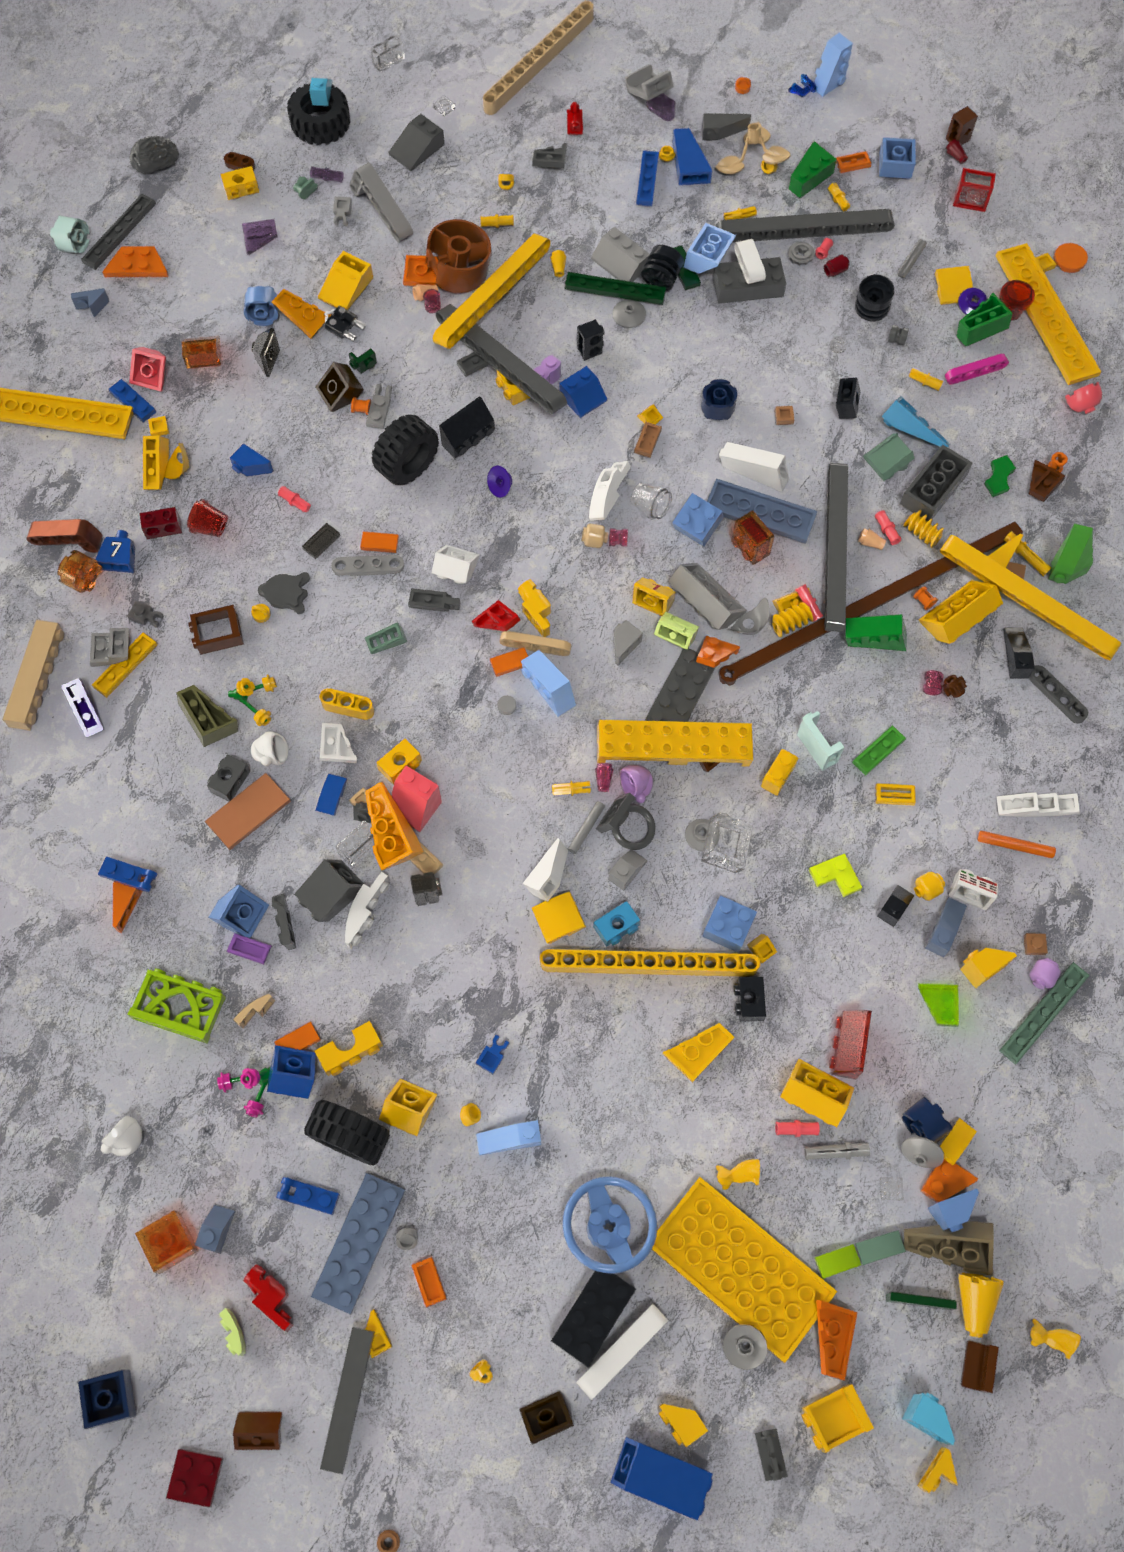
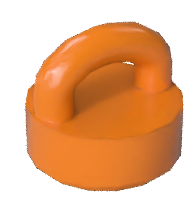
[735,77,751,94]

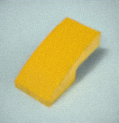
[939,1118,977,1165]

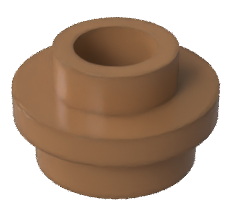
[377,1530,400,1552]

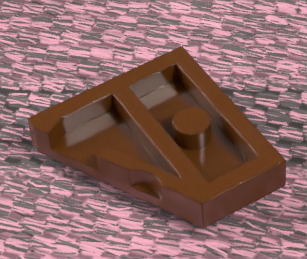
[1029,460,1065,502]

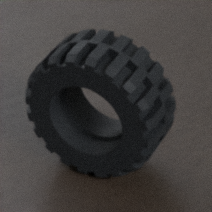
[287,83,350,145]
[372,414,439,485]
[304,1100,390,1166]

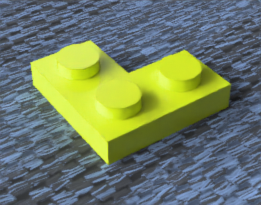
[809,853,862,897]

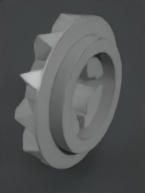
[788,242,815,265]

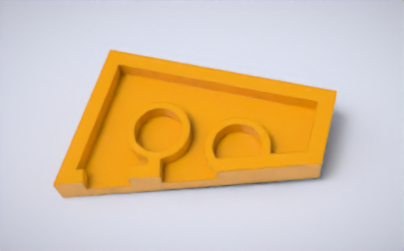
[272,289,332,339]

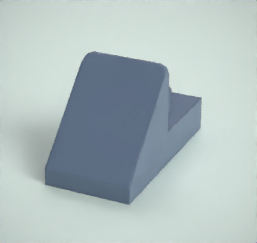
[71,288,109,317]

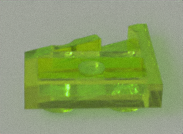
[918,983,959,1027]

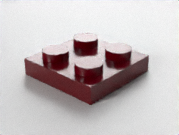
[166,1449,224,1508]

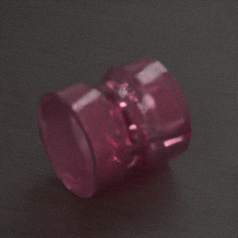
[423,289,441,313]
[609,528,628,547]
[923,670,944,695]

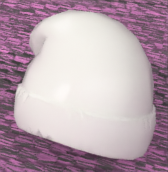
[251,731,288,767]
[100,1116,142,1156]

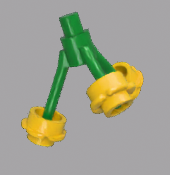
[228,674,277,726]

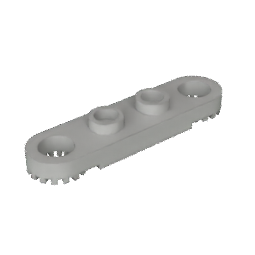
[331,555,404,576]

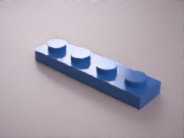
[636,150,659,206]

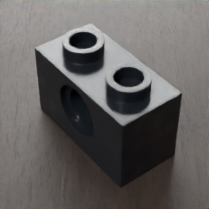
[836,377,861,419]
[734,977,766,1022]

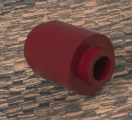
[824,254,850,277]

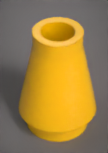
[550,250,567,277]

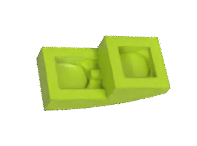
[814,1244,862,1279]

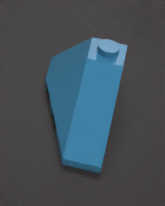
[882,396,950,447]

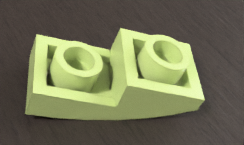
[219,1308,246,1356]

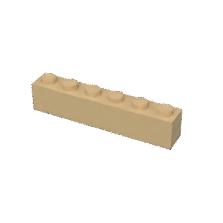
[2,620,64,731]

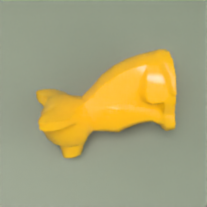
[716,1159,760,1190]
[1030,1319,1081,1359]

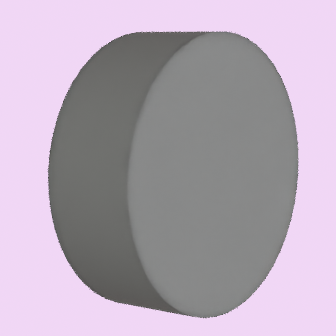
[497,695,516,715]

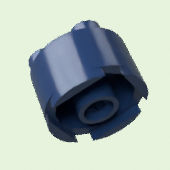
[701,379,738,420]
[902,1097,953,1143]

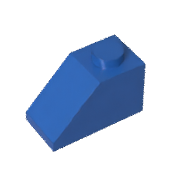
[230,443,273,477]

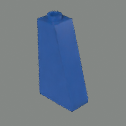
[672,128,712,185]

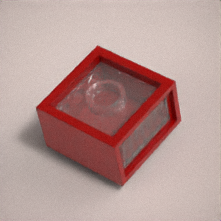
[953,168,996,212]

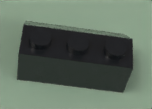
[439,396,495,459]

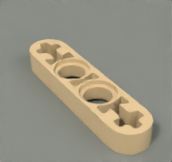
[499,631,572,656]

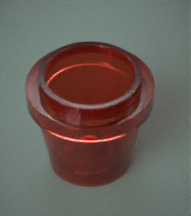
[1000,280,1035,321]
[187,499,228,537]

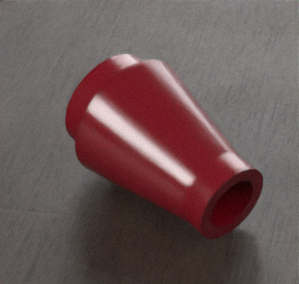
[945,139,968,164]

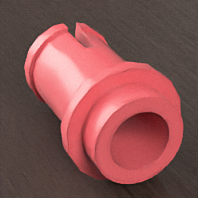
[816,238,833,259]

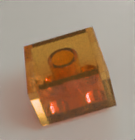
[135,1210,199,1274]

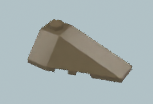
[904,1221,994,1275]

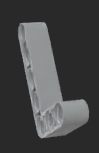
[350,162,413,242]

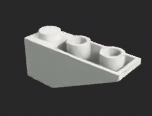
[523,838,568,902]

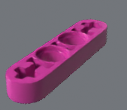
[945,353,1009,385]

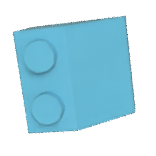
[902,1393,955,1445]

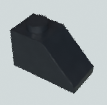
[877,885,915,927]

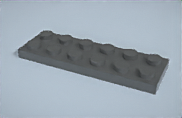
[645,648,717,722]

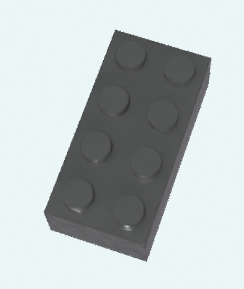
[713,257,786,304]
[900,445,973,521]

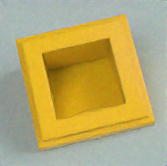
[637,404,663,424]
[747,934,777,963]

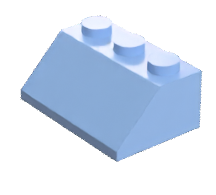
[684,223,736,274]

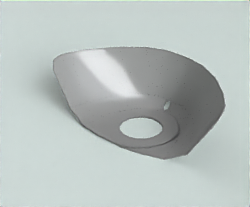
[728,598,769,635]

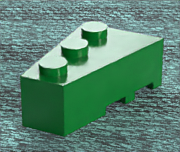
[956,293,1013,347]
[845,614,907,651]

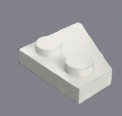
[319,723,357,763]

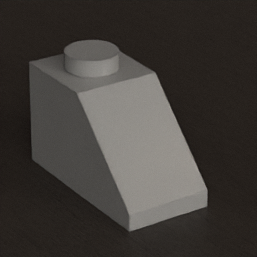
[613,620,643,666]
[608,850,647,891]

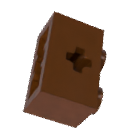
[946,106,978,145]

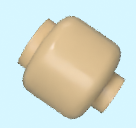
[581,523,608,548]

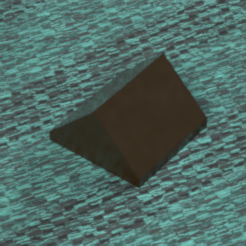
[519,1391,574,1445]

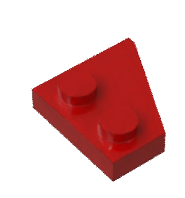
[472,600,521,632]

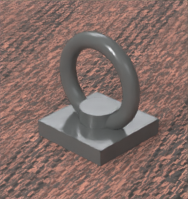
[596,793,656,850]

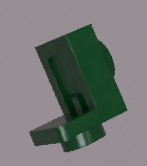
[349,348,377,374]

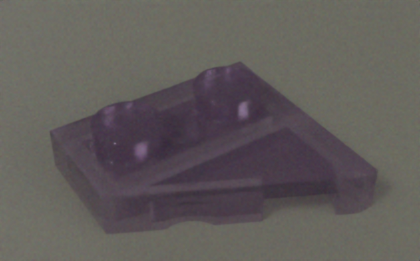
[242,219,278,255]

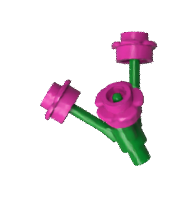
[217,1066,271,1118]

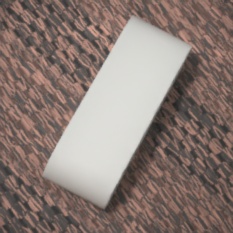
[734,239,766,284]

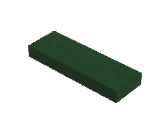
[673,245,701,291]
[886,1292,957,1310]

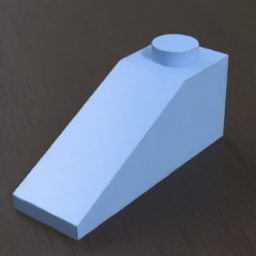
[476,1120,541,1156]

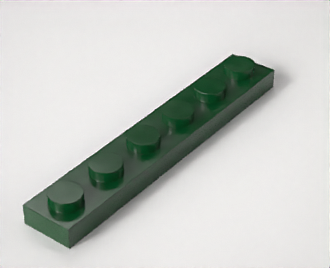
[565,272,666,305]

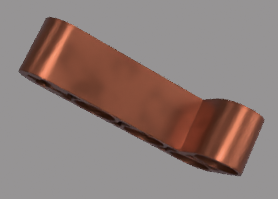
[26,519,103,553]

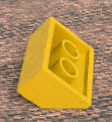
[780,1058,854,1127]

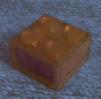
[731,510,775,565]

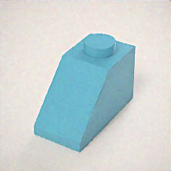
[309,78,332,106]

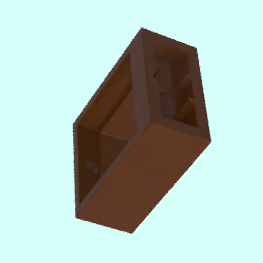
[188,604,244,655]

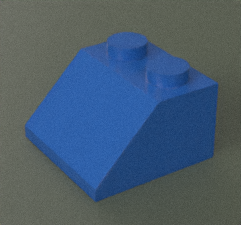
[559,366,607,418]
[267,1045,316,1099]

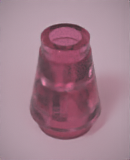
[595,763,614,792]

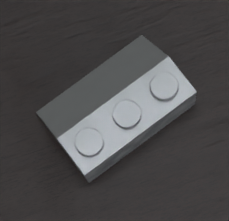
[591,227,650,282]

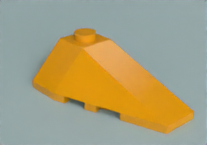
[365,782,424,870]

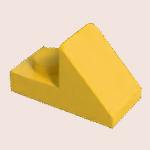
[917,1447,957,1494]

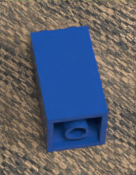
[610,1437,713,1521]

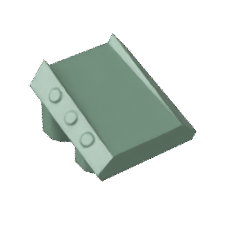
[863,433,915,481]

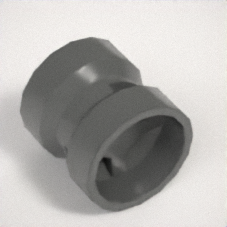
[888,325,909,345]

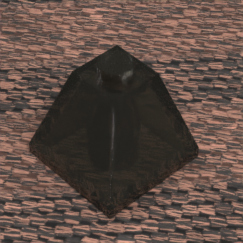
[251,328,280,377]

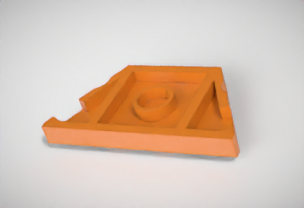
[103,246,168,277]

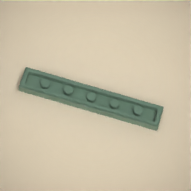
[999,962,1090,1065]

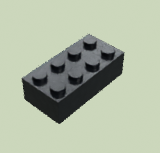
[551,1271,636,1368]

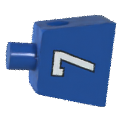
[95,530,135,573]

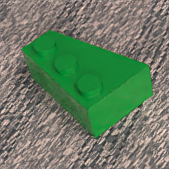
[789,141,837,198]

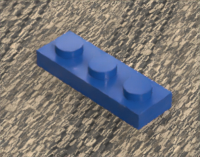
[109,379,156,423]

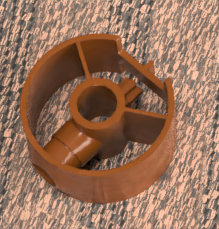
[425,219,492,293]

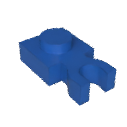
[476,1035,509,1075]

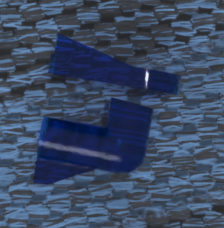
[788,73,817,97]

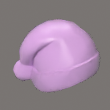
[620,765,653,804]

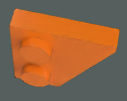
[696,636,740,668]
[920,1159,978,1203]

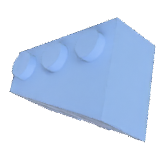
[809,33,853,97]
[521,650,576,717]

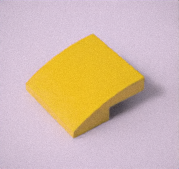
[935,266,974,305]
[532,892,586,944]

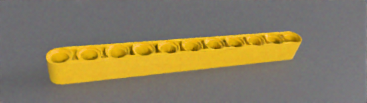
[433,233,551,349]
[940,535,1121,660]
[540,949,760,977]

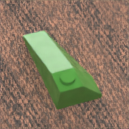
[1048,523,1093,584]

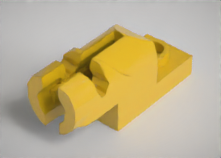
[518,579,551,637]

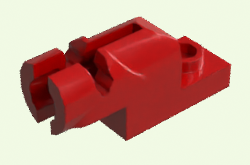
[243,1264,293,1332]

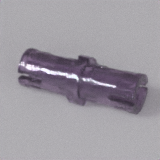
[310,166,344,182]

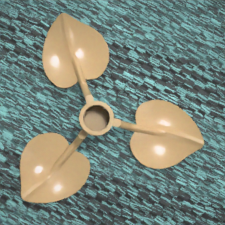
[715,122,791,174]

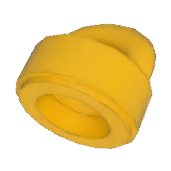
[761,160,778,174]
[498,174,514,190]
[251,604,271,623]
[460,1103,481,1127]
[469,1359,493,1384]

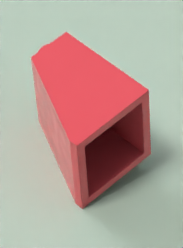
[392,766,442,832]

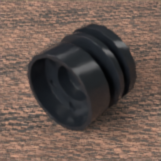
[641,245,684,291]
[855,274,895,322]

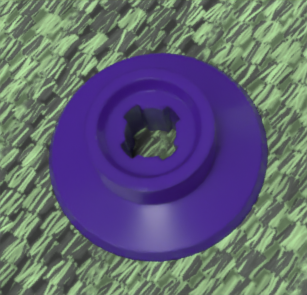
[958,288,987,315]
[487,465,512,498]

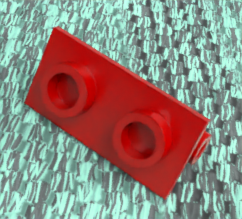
[567,102,583,135]

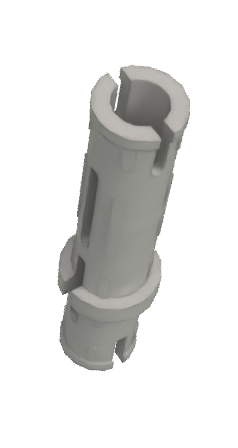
[804,1142,870,1160]

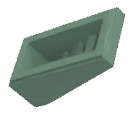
[365,622,407,654]

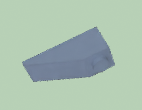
[925,897,967,958]

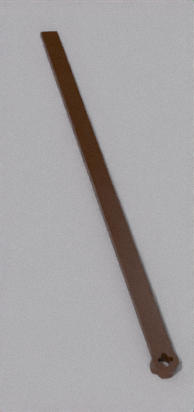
[719,521,1023,686]

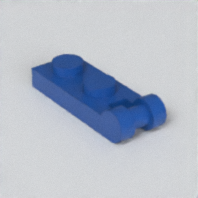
[98,856,158,892]
[276,1177,340,1215]

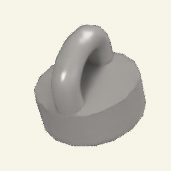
[396,1228,418,1250]

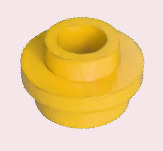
[659,146,675,162]

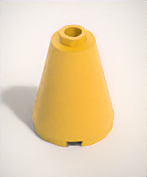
[958,1273,1004,1338]

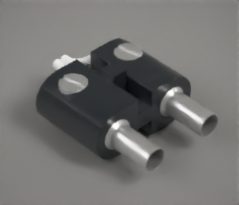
[324,305,366,341]

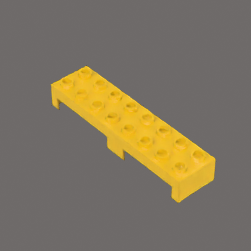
[597,720,753,767]

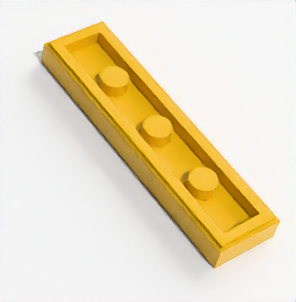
[92,632,158,698]

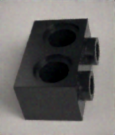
[577,319,605,361]

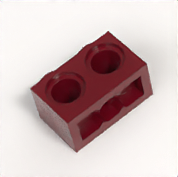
[139,507,182,540]

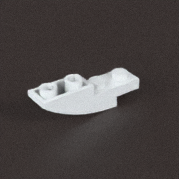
[589,461,631,521]
[345,872,390,950]

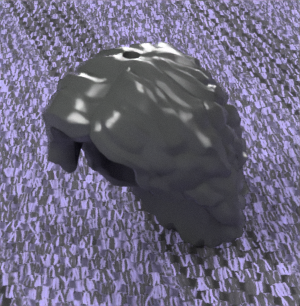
[129,136,179,174]

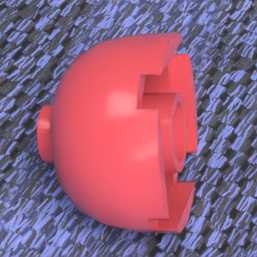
[1065,382,1102,414]

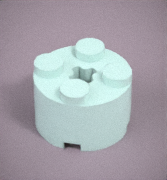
[50,216,89,253]

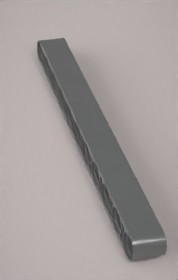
[716,209,895,243]
[436,304,567,414]
[824,463,848,632]

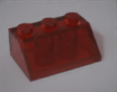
[829,1010,872,1080]

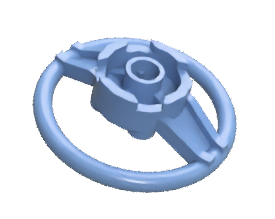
[562,1177,657,1273]

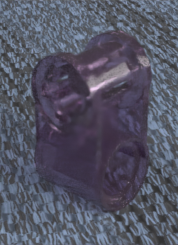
[646,93,676,121]

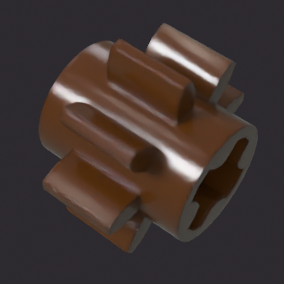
[942,675,967,698]

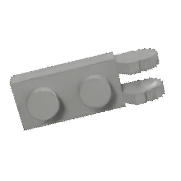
[366,384,392,429]

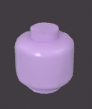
[1030,958,1061,990]

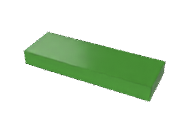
[852,725,906,776]

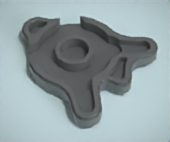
[258,572,310,614]

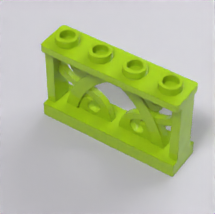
[127,968,226,1044]

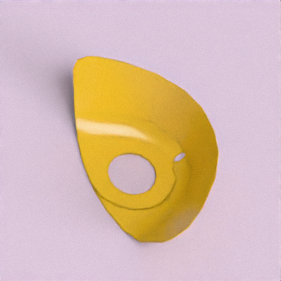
[164,443,189,479]

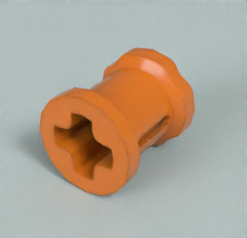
[351,397,371,415]
[1047,452,1068,473]
[913,586,938,611]

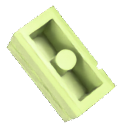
[654,612,699,650]

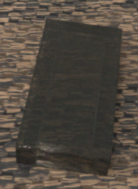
[302,523,340,559]

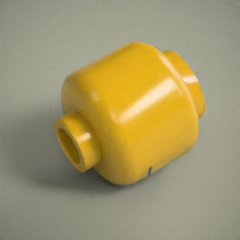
[914,872,945,901]

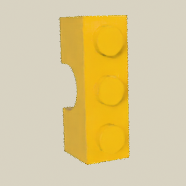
[315,1021,383,1076]

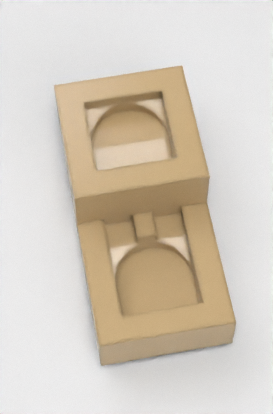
[233,994,275,1029]

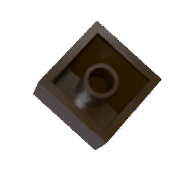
[315,362,364,412]

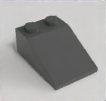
[388,113,445,171]

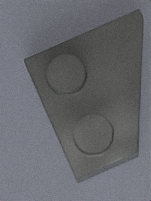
[532,143,567,168]

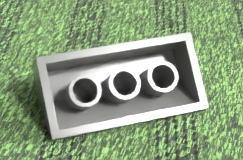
[668,563,747,630]

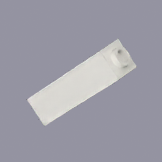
[719,442,789,492]

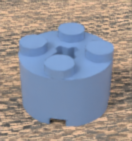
[244,286,278,326]

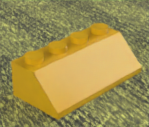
[919,580,1003,644]

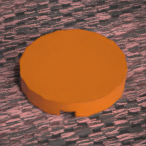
[1053,243,1088,273]

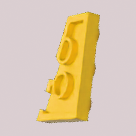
[662,1023,735,1083]

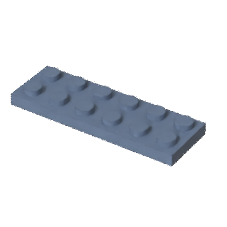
[707,478,818,544]
[311,1173,406,1315]

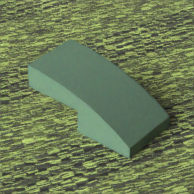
[856,1230,906,1265]

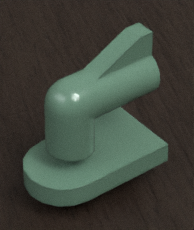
[293,176,318,199]

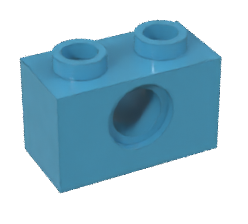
[593,901,640,947]

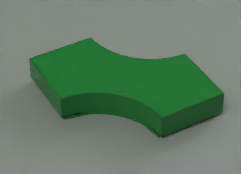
[984,455,1016,497]

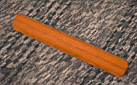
[977,830,1056,858]

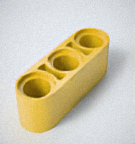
[319,688,374,720]

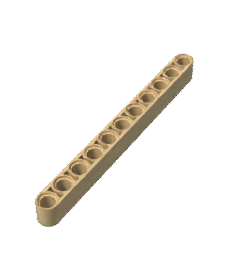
[483,1,594,115]

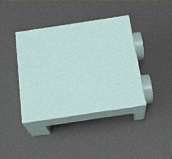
[797,711,844,771]

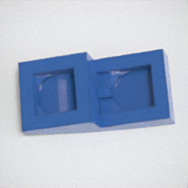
[315,773,347,816]

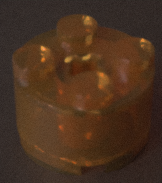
[57,550,102,593]

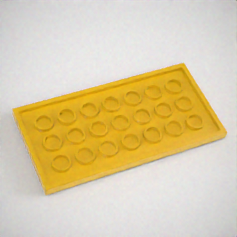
[652,1177,837,1363]

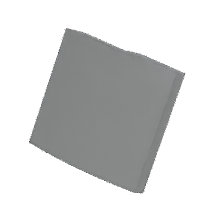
[90,628,129,667]

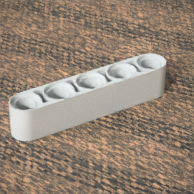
[576,1304,668,1400]

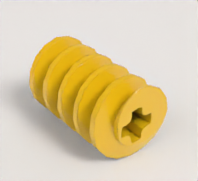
[903,510,944,548]
[772,602,813,637]

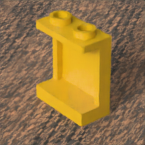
[801,1384,874,1453]

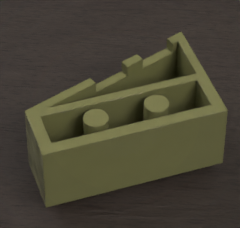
[176,685,238,747]

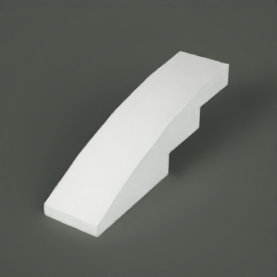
[997,792,1080,817]

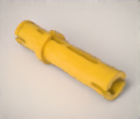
[1004,531,1052,577]

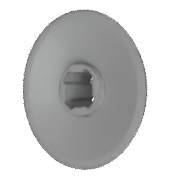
[685,819,720,851]

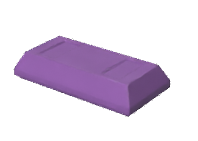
[226,933,271,965]

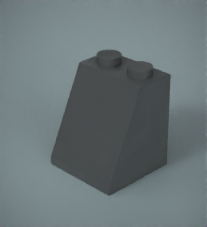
[294,859,364,922]

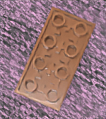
[205,773,291,850]

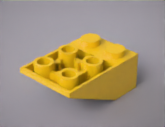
[318,251,373,310]

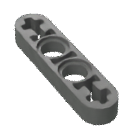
[1029,665,1088,724]

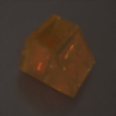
[182,336,221,369]

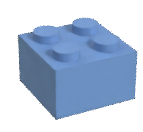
[879,137,916,179]
[672,493,724,547]
[703,895,757,953]

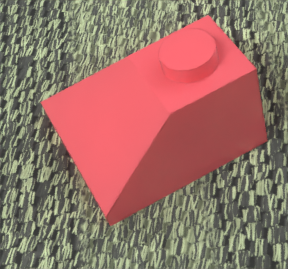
[129,347,166,391]

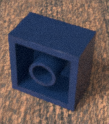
[78,1370,136,1429]

